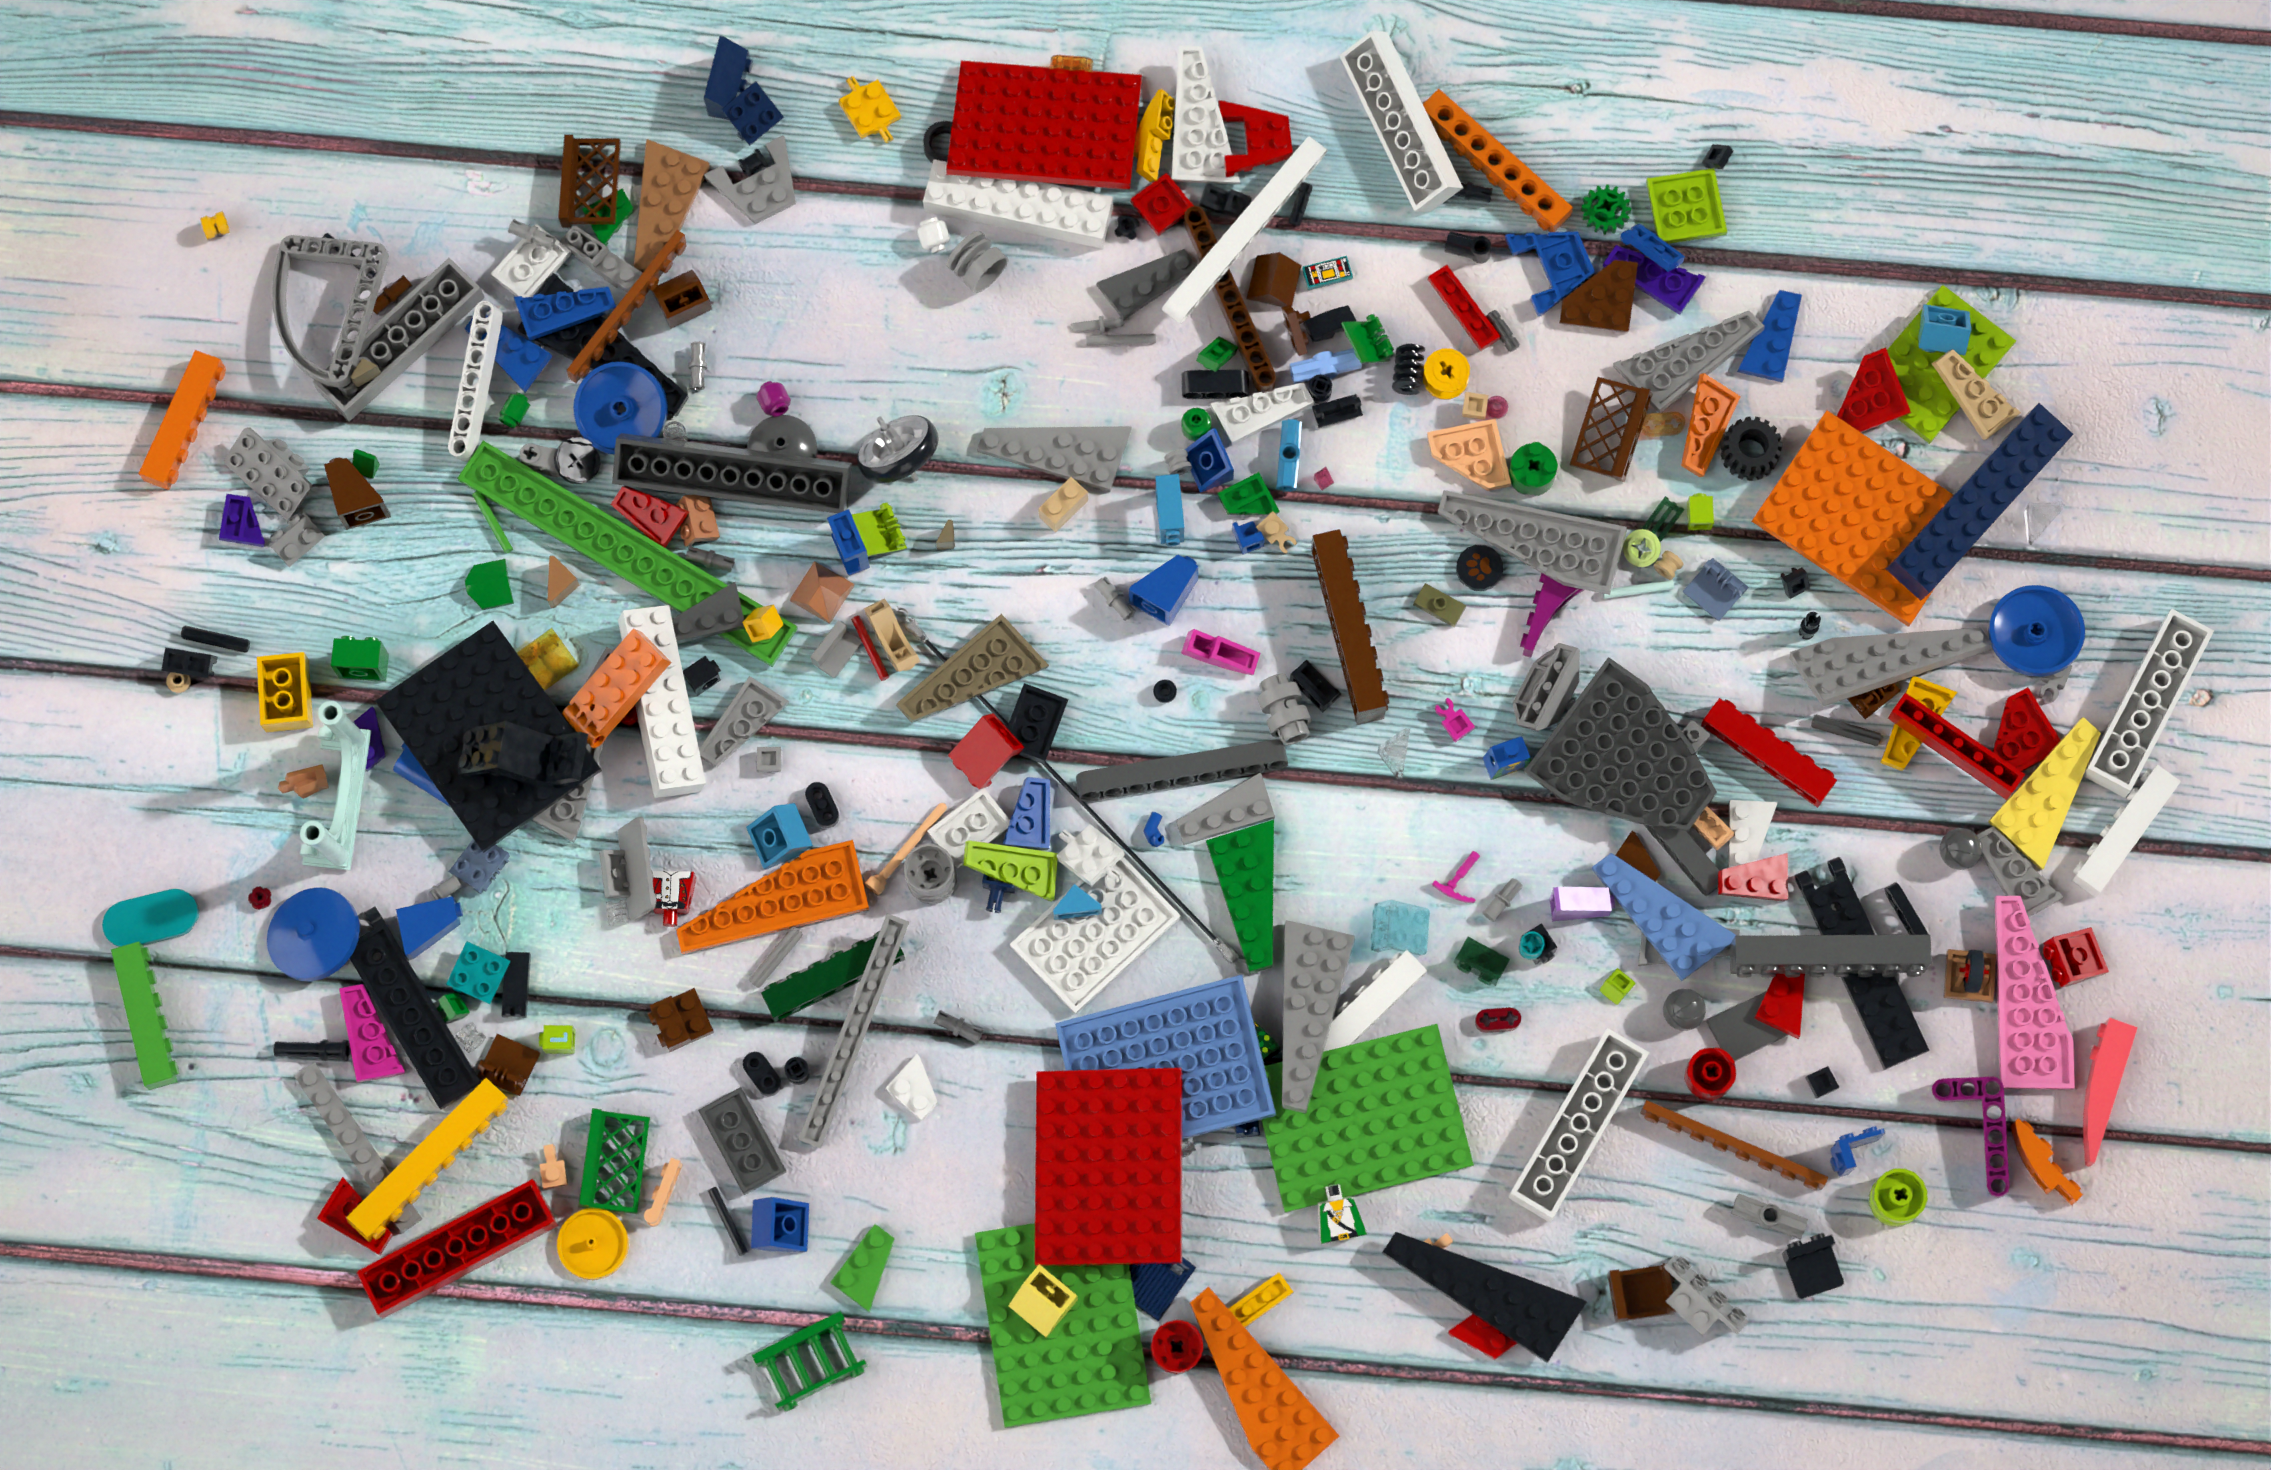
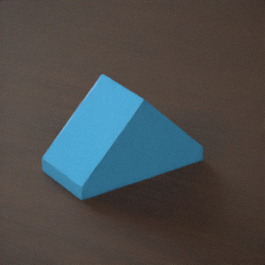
[1053,884,1102,920]

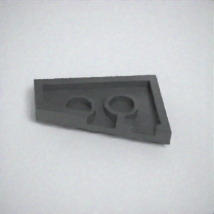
[672,582,745,644]

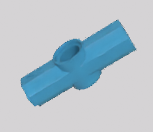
[1276,419,1302,492]

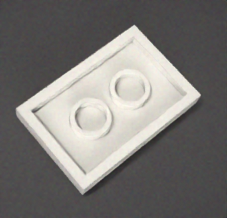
[491,224,572,298]
[927,788,1010,869]

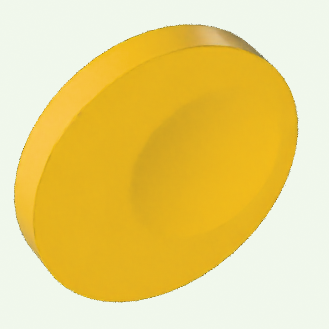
[557,1208,629,1280]

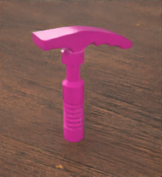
[1432,851,1480,903]

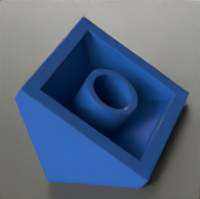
[1185,428,1234,492]

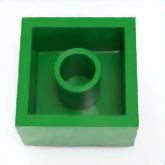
[331,636,389,681]

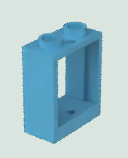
[1155,474,1184,546]

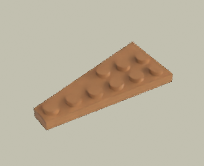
[634,139,710,273]

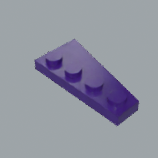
[1603,245,1706,315]

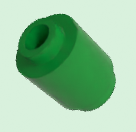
[499,392,531,428]

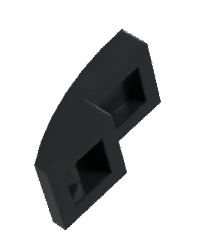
[1199,183,1252,218]

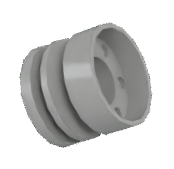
[946,231,1008,293]
[904,844,957,904]

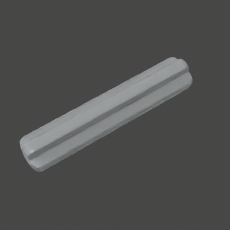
[749,927,803,988]

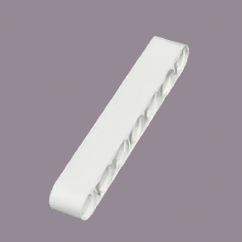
[448,301,503,462]

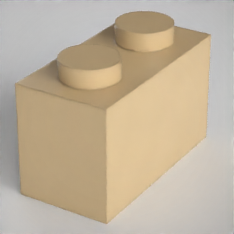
[1038,477,1088,533]

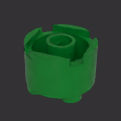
[1509,442,1558,496]

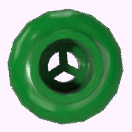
[1181,408,1211,441]

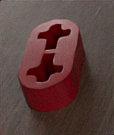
[1475,1007,1521,1033]

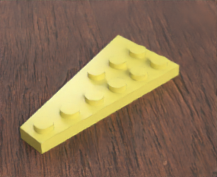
[1988,717,2101,870]

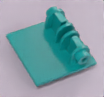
[446,941,511,1004]

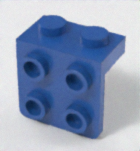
[1830,1126,1885,1177]

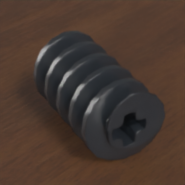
[1392,344,1425,395]

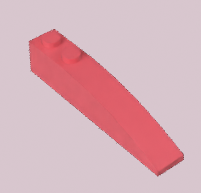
[2083,1018,2138,1167]

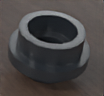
[1153,679,1177,703]

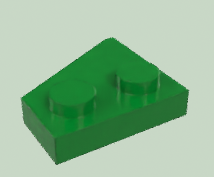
[582,188,634,246]
[1217,472,1280,515]

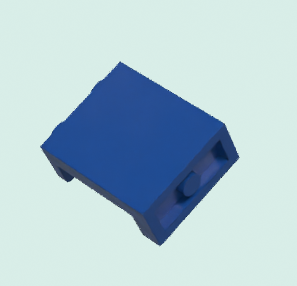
[827,509,870,576]

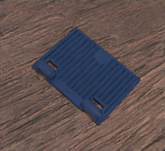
[1129,1257,1196,1322]

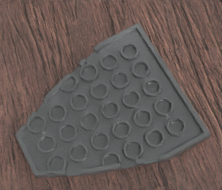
[1524,657,1717,832]

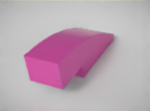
[1181,629,1260,675]

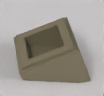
[351,358,381,387]
[936,519,955,550]

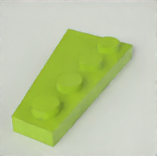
[963,840,1058,902]

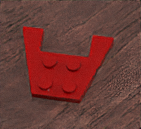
[1218,100,1293,177]

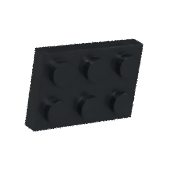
[1007,683,1068,764]

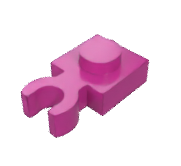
[1435,698,1475,743]

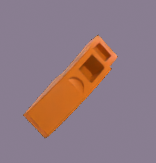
[2011,1118,2083,1205]

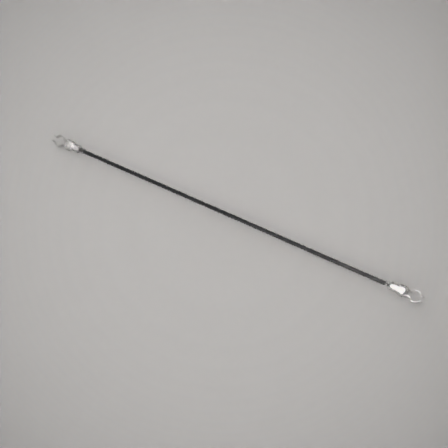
[892,606,1249,977]

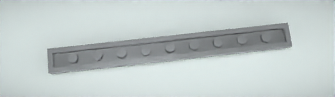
[798,913,909,1149]

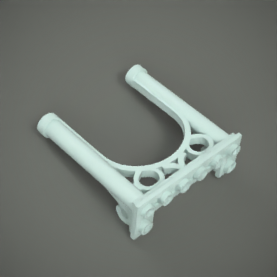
[300,701,371,871]

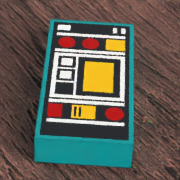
[1302,256,1353,290]

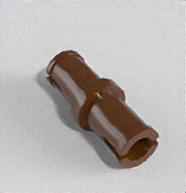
[373,275,413,315]

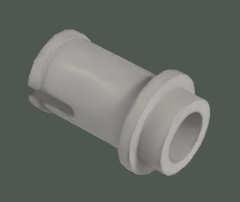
[430,875,462,900]

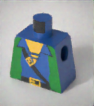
[1482,736,1532,780]

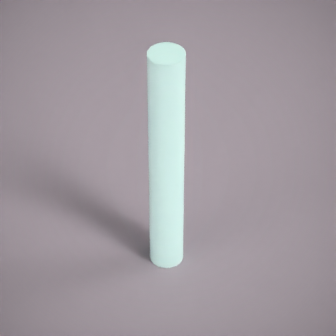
[1603,580,1674,599]

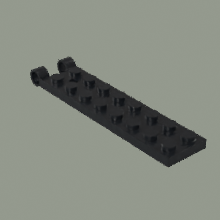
[1794,856,1929,1070]
[349,906,481,1110]

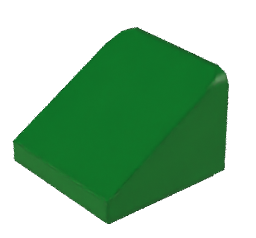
[352,449,380,479]

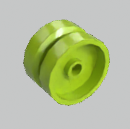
[1869,1168,1927,1227]

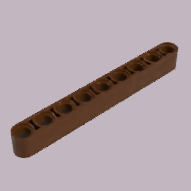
[1184,206,1276,393]

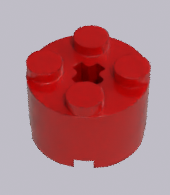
[1684,1048,1736,1101]

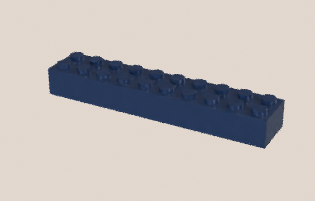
[1886,403,2073,601]

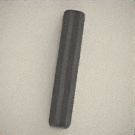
[1811,714,1881,746]

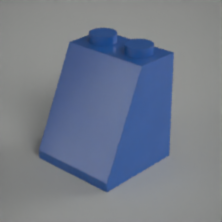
[1129,555,1199,626]

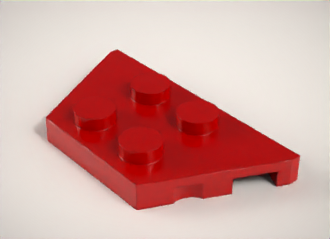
[1447,1277,1525,1360]

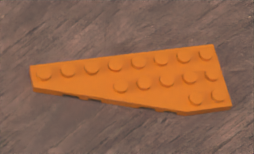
[676,840,869,954]
[1190,1286,1339,1470]

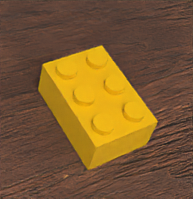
[257,652,313,733]

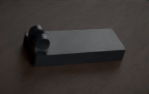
[501,952,531,1018]

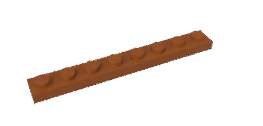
[567,230,687,383]
[1640,1100,1828,1190]

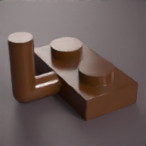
[1281,305,1311,356]

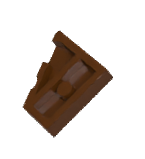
[1615,831,1660,882]

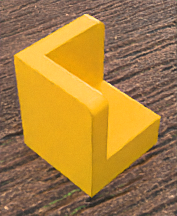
[742,604,783,643]

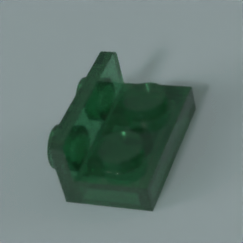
[1454,937,1510,986]

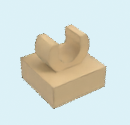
[1462,392,1489,420]

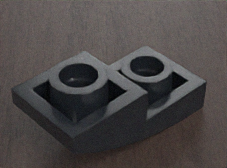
[1303,305,1357,342]

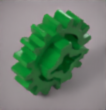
[1581,184,1632,235]

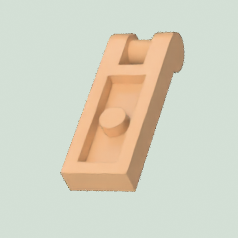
[644,1158,682,1227]

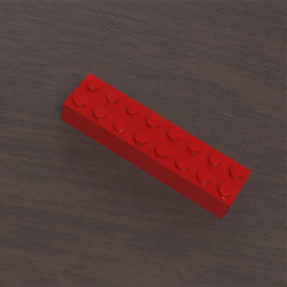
[357,1179,558,1319]

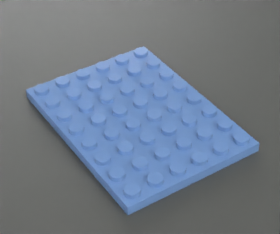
[1055,975,1276,1140]

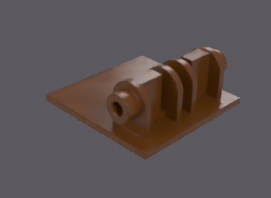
[1847,682,1901,720]
[477,1034,541,1096]

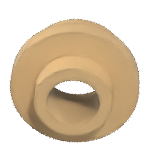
[166,672,191,693]

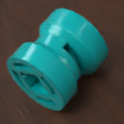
[1519,931,1544,960]

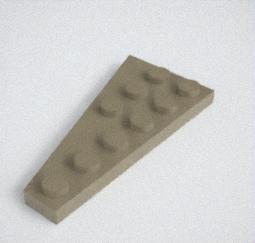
[896,614,1049,723]

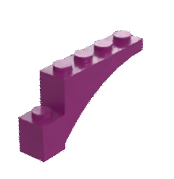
[1520,573,1584,658]

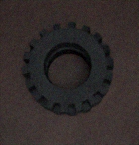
[1721,416,1783,481]

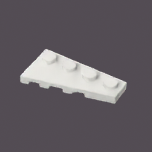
[1210,383,1314,445]

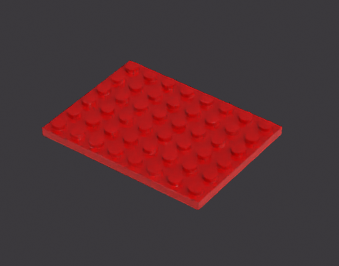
[946,60,1142,189]
[1035,1068,1182,1266]

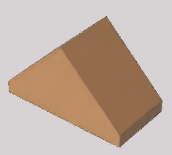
[547,556,580,608]

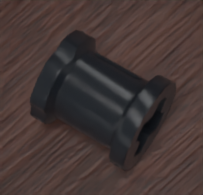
[737,148,768,178]

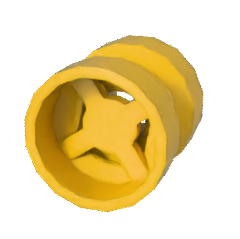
[200,211,230,240]

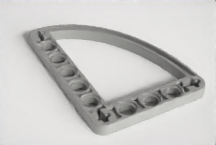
[272,235,389,388]

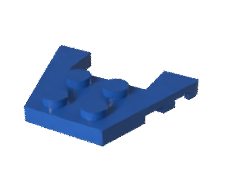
[1505,232,1595,317]

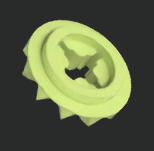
[1623,529,1661,567]

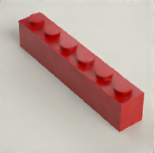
[1887,692,2025,800]
[1701,698,1837,808]

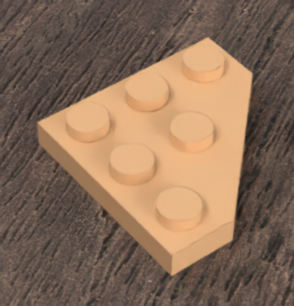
[1427,419,1511,491]

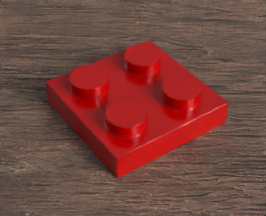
[1130,173,1194,236]

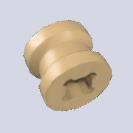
[1654,550,1684,580]

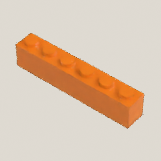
[138,350,226,490]

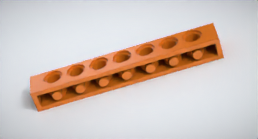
[1423,89,1573,232]

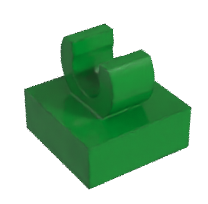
[437,993,470,1022]

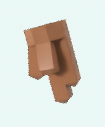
[278,764,329,799]

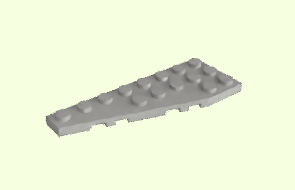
[1789,628,1992,706]

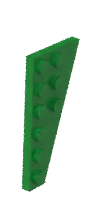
[1206,820,1274,974]

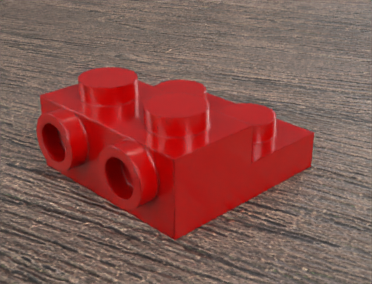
[2043,927,2109,988]

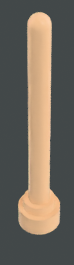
[864,803,947,896]

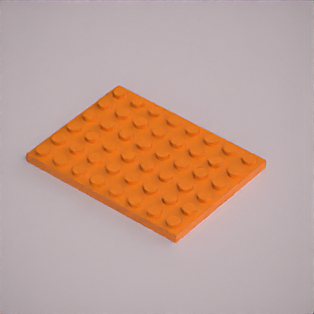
[1751,410,1953,627]

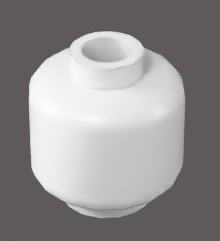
[917,217,950,253]

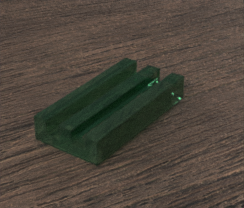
[1641,496,1685,543]

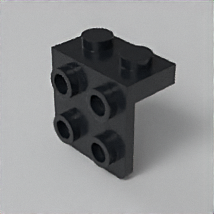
[1782,1233,1844,1299]

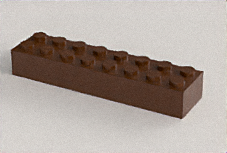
[1311,529,1389,725]

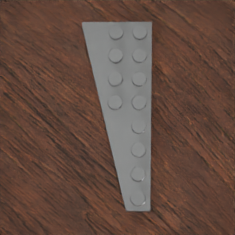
[1282,920,1355,1113]

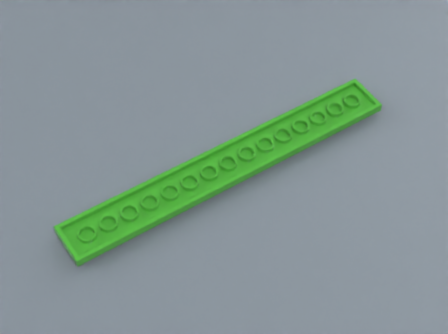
[457,441,798,667]

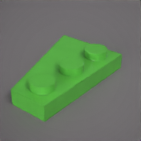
[830,1224,895,1313]

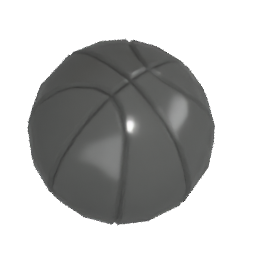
[1939,828,1982,870]
[1663,989,1706,1031]

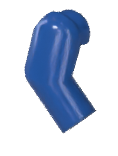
[1143,812,1164,847]

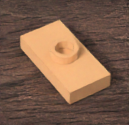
[1692,807,1734,851]

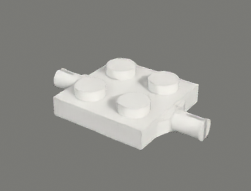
[1057,824,1125,887]

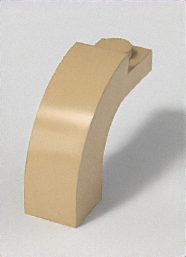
[864,598,920,672]

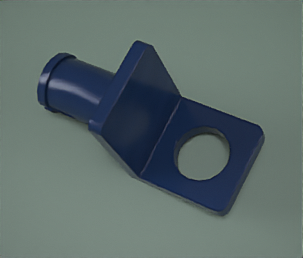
[982,874,1015,913]

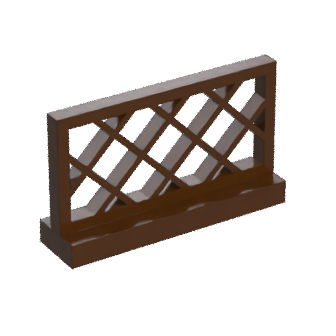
[558,135,621,228]
[1570,377,1653,482]

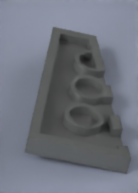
[1096,249,1197,320]

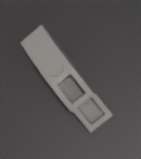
[559,225,643,293]

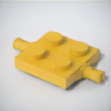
[839,76,901,143]

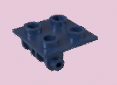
[721,81,784,146]

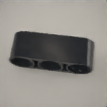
[1181,370,1249,399]

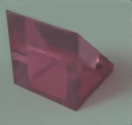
[1314,467,1334,490]

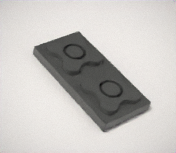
[698,1087,787,1195]

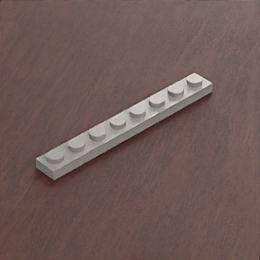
[294,1062,422,1233]

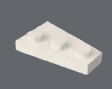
[1728,800,1778,868]

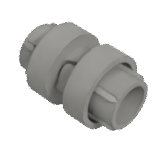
[1257,673,1312,746]

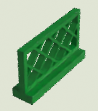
[578,1108,650,1214]

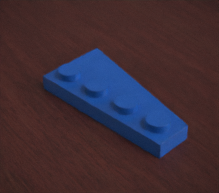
[1737,290,1802,382]
[464,315,552,393]

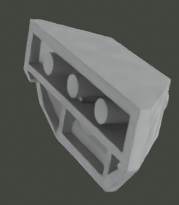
[1513,643,1580,731]

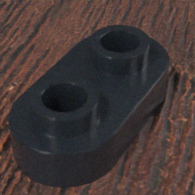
[805,782,839,828]
[743,1052,782,1096]

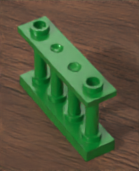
[752,1311,868,1412]

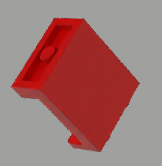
[948,713,1024,790]

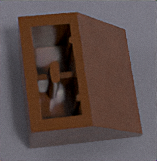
[652,269,712,329]

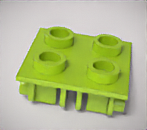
[851,502,907,556]

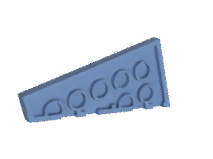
[1592,853,1737,982]

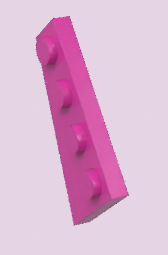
[339,984,405,1083]

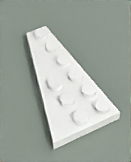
[1172,46,1240,185]

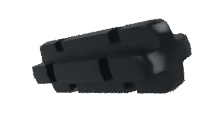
[1289,182,1312,226]

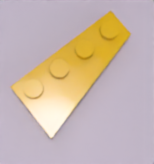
[1880,676,1957,771]

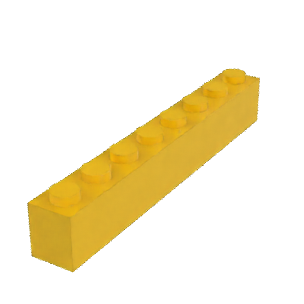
[346,1078,508,1242]

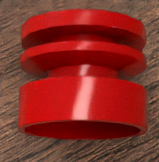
[1151,1320,1203,1374]

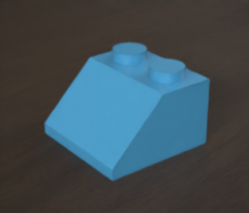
[1918,304,1971,355]
[746,803,813,870]

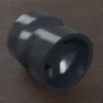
[1309,374,1332,404]
[784,1057,810,1085]

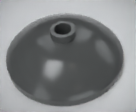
[747,415,817,458]

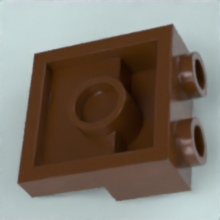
[647,988,714,1052]

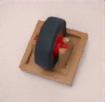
[1944,949,1996,1003]

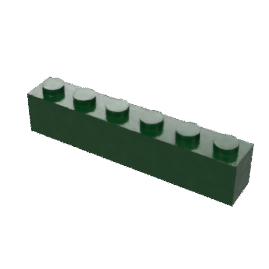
[761,931,905,1023]

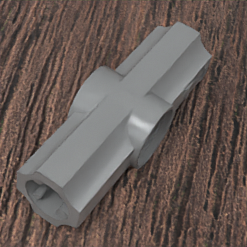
[1731,1193,1808,1240]

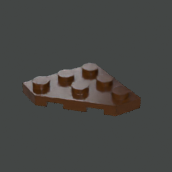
[1559,260,1638,332]

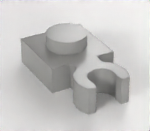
[2039,665,2072,702]

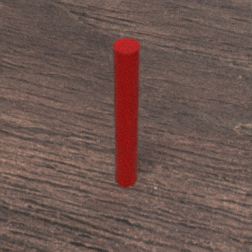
[851,615,889,681]

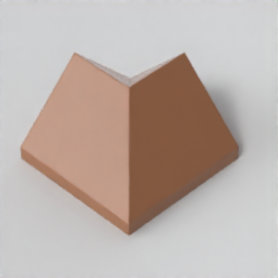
[790,561,855,624]

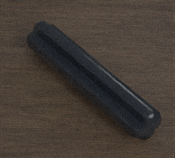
[181,625,250,653]

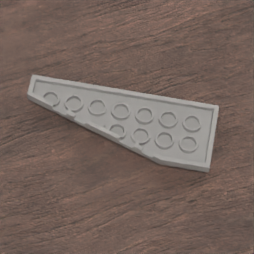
[1438,490,1627,595]

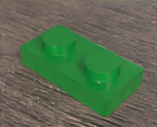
[1196,336,1238,372]

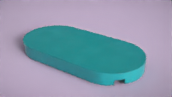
[102,889,199,947]

